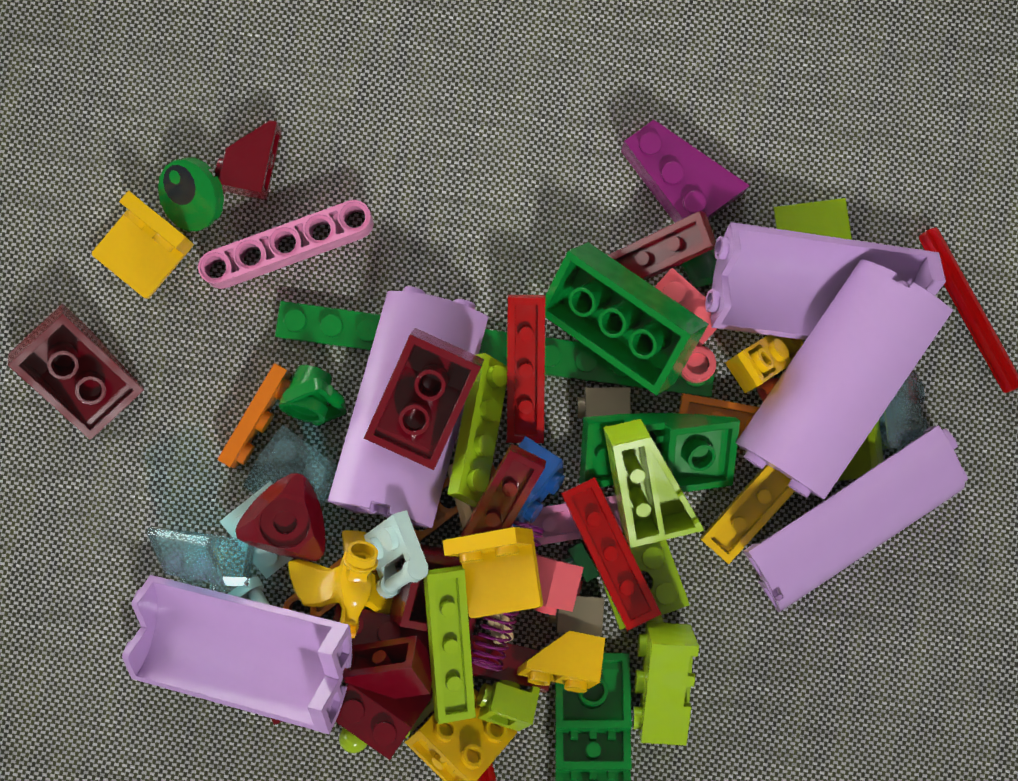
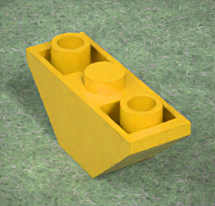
[725,335,803,393]

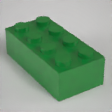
[545,242,709,396]

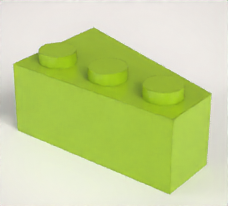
[604,419,705,548]
[632,622,699,746]

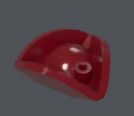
[235,473,325,561]

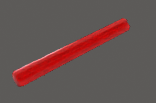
[919,227,1018,393]

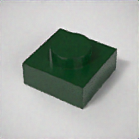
[565,542,599,583]

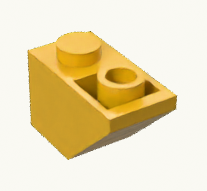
[517,631,605,693]

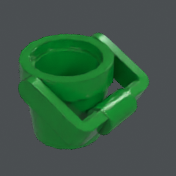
[279,365,347,426]

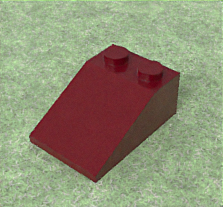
[7,303,144,440]
[364,328,484,470]

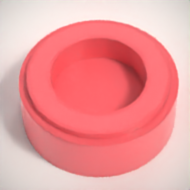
[681,345,716,383]

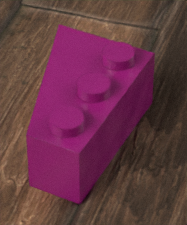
[621,119,750,223]

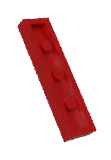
[507,295,546,443]
[561,477,661,631]

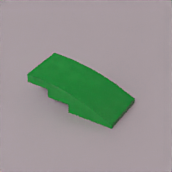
[579,413,740,492]
[555,653,632,781]

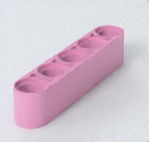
[198,200,374,289]

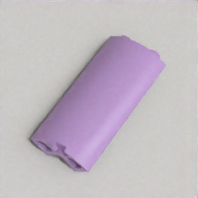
[705,222,946,340]
[736,259,953,499]
[328,286,488,528]
[743,425,968,612]
[122,575,352,734]

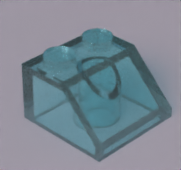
[879,372,928,451]
[243,425,338,506]
[147,527,255,592]

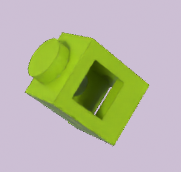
[477,680,540,731]

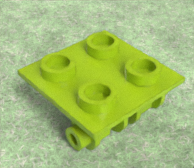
[773,198,852,240]

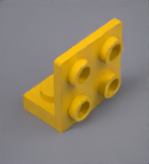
[92,190,194,299]
[443,527,543,618]
[405,688,517,781]

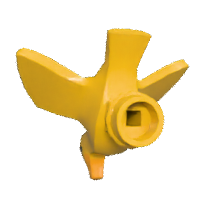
[288,530,399,638]

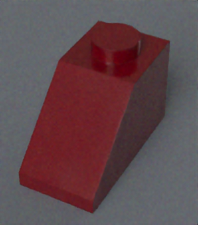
[215,120,282,200]
[343,635,432,699]

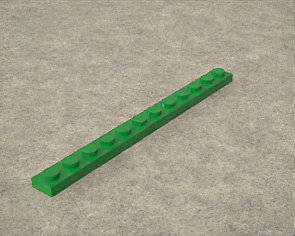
[275,301,714,398]

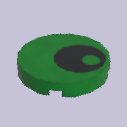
[158,157,224,231]

